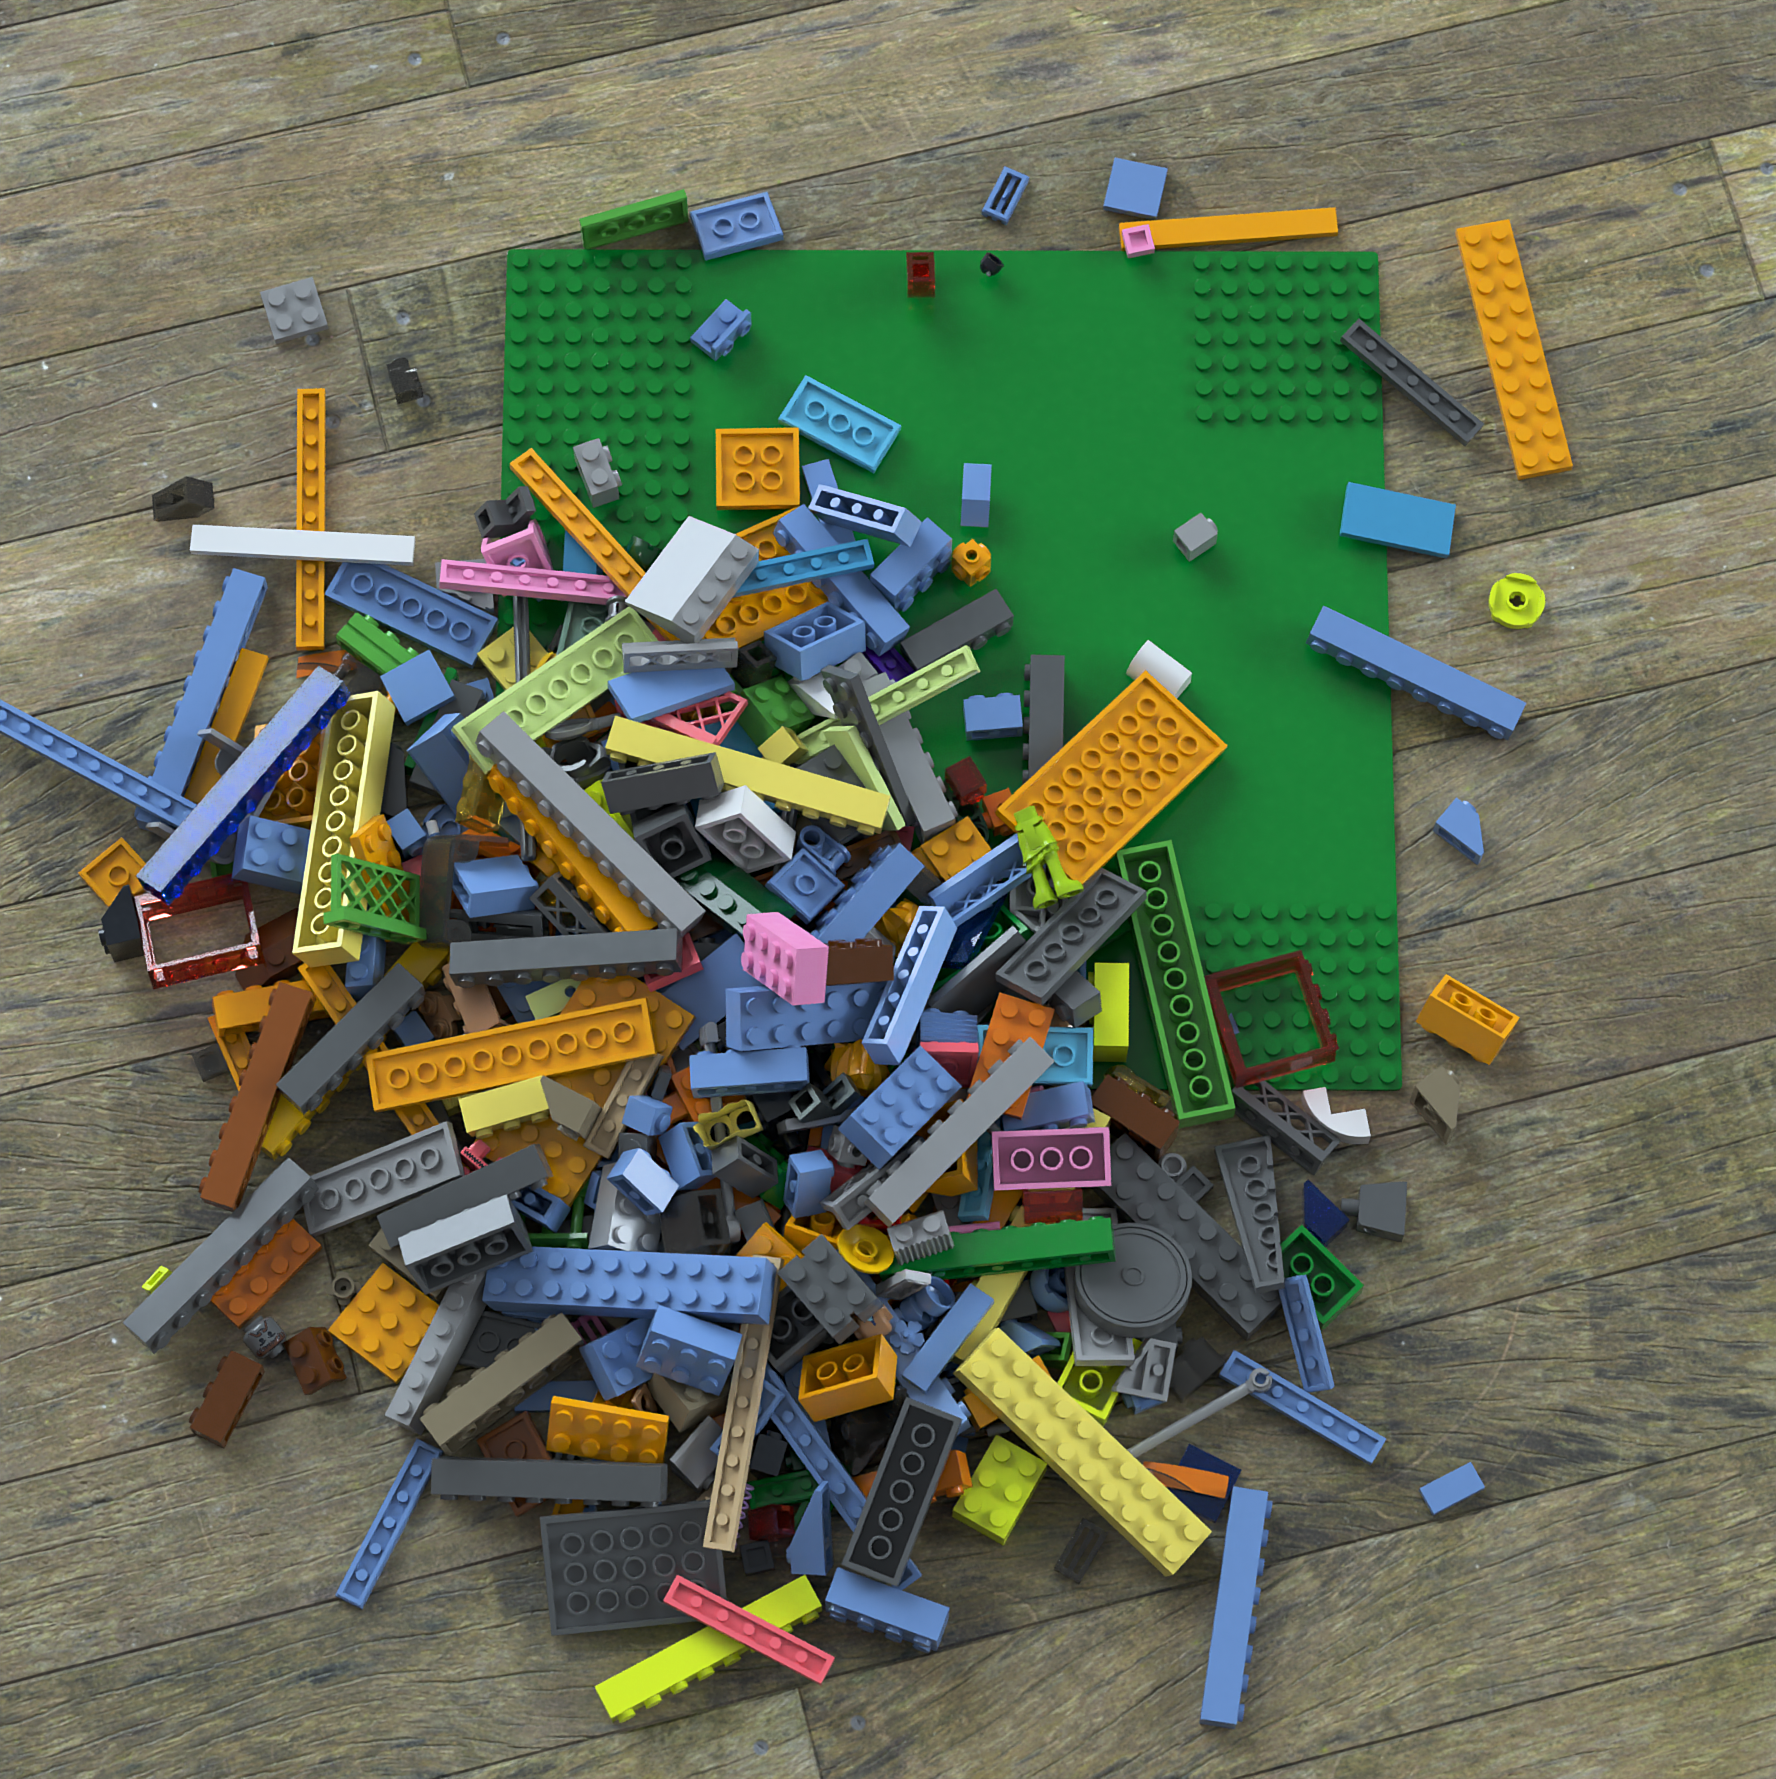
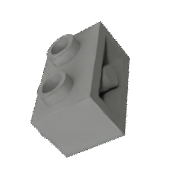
[573,438,622,508]

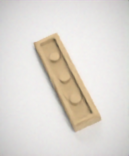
[583,1053,664,1160]

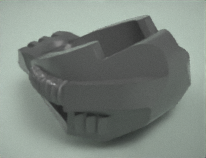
[542,736,611,790]

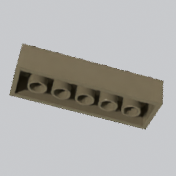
[419,1312,585,1456]

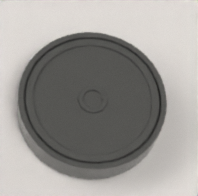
[1073,1223,1192,1338]

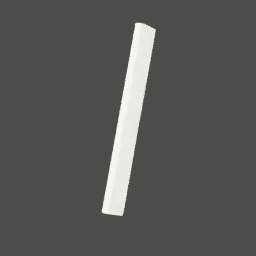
[190,525,415,566]

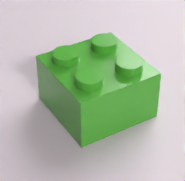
[729,675,815,747]

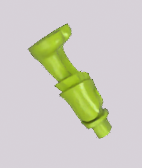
[1014,806,1084,910]

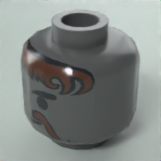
[243,1316,286,1360]

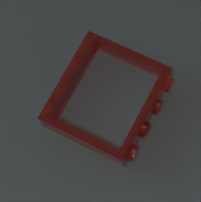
[134,873,265,990]
[1204,950,1339,1088]

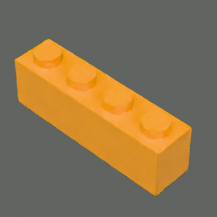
[212,978,330,1037]

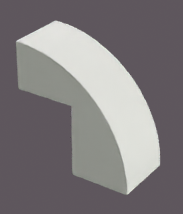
[1301,1087,1371,1144]

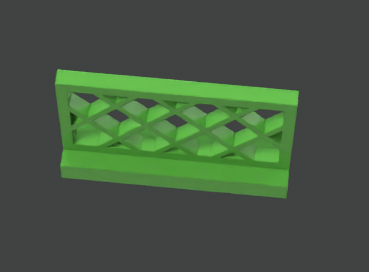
[323,853,427,945]

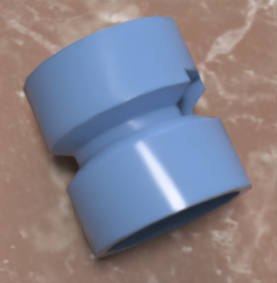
[900,1276,955,1330]

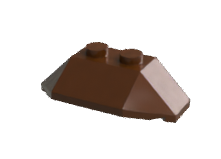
[235,908,304,991]

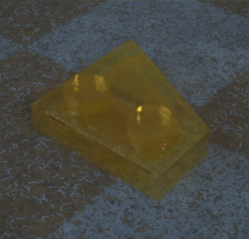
[1103,1065,1171,1108]

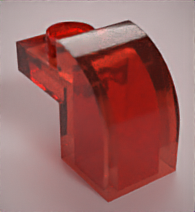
[906,252,935,298]

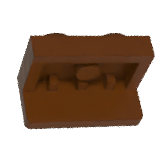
[283,1327,347,1395]

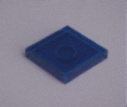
[1167,1444,1242,1523]

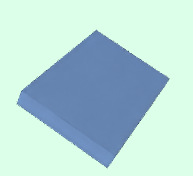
[689,192,783,260]

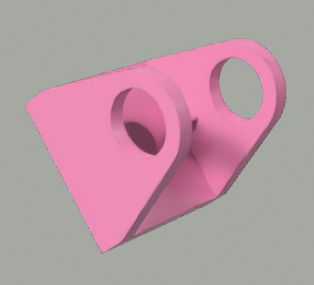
[481,519,553,597]

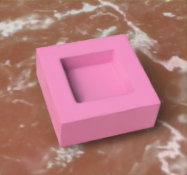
[1122,224,1155,258]

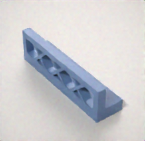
[928,833,1046,927]

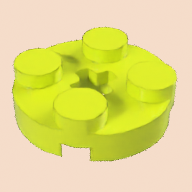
[1488,573,1545,629]

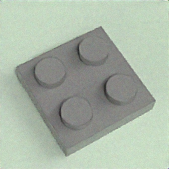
[260,277,328,344]

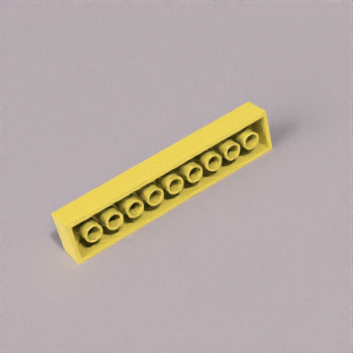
[292,691,396,968]
[953,1327,1212,1577]

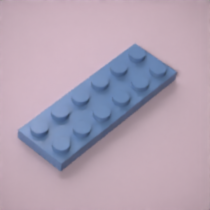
[324,562,499,669]

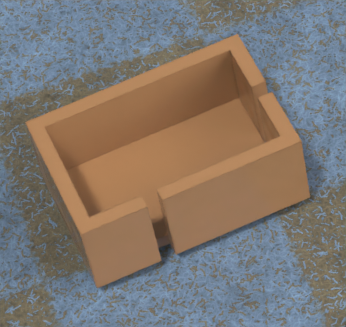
[442,963,518,1034]

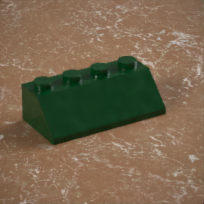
[673,853,796,942]

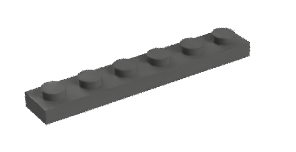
[1340,319,1484,446]

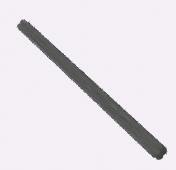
[513,596,536,861]

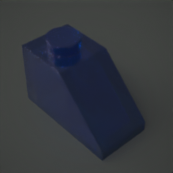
[1302,1179,1350,1247]

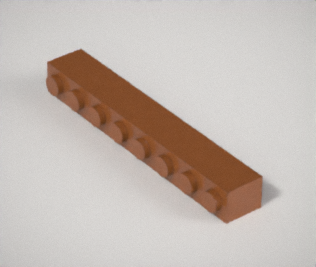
[199,982,316,1212]

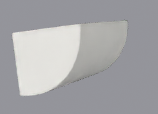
[1126,640,1192,698]

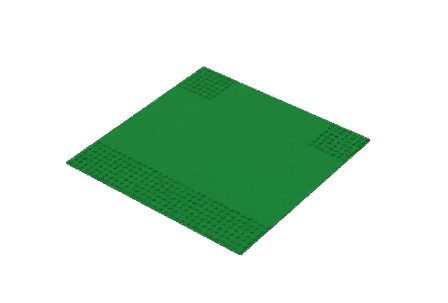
[492,249,1402,1091]

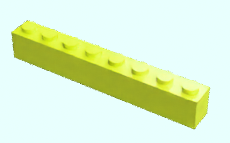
[595,1575,822,1723]

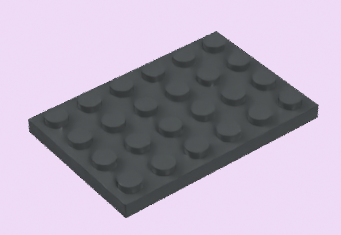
[540,1500,727,1636]

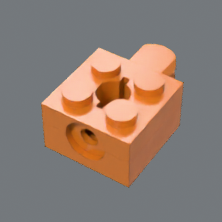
[661,1052,744,1125]

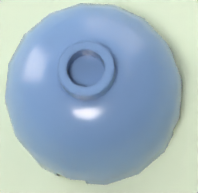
[1029,1267,1069,1313]

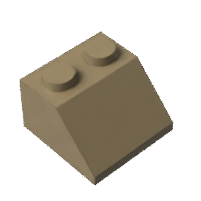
[1410,1066,1460,1145]
[540,1075,602,1141]

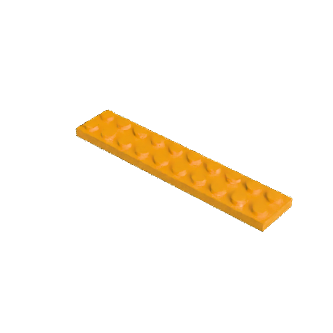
[1455,219,1573,480]
[366,997,657,1113]

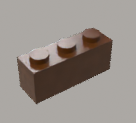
[189,1350,265,1448]

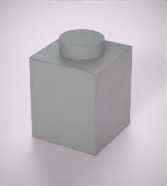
[1173,513,1218,562]

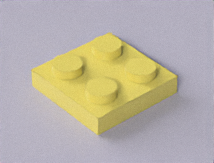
[477,627,548,691]

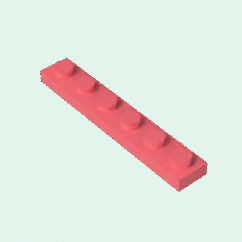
[663,1575,835,1685]

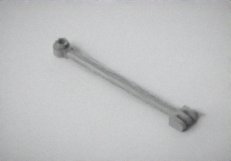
[699,1022,741,1243]
[1127,1368,1272,1458]

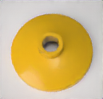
[837,1225,894,1274]

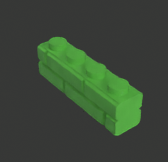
[336,612,420,677]

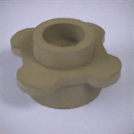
[326,1272,361,1306]

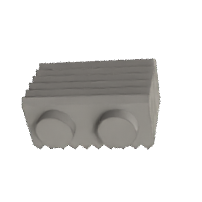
[887,1210,954,1265]

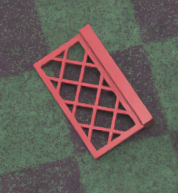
[614,691,748,746]

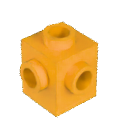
[951,539,991,587]

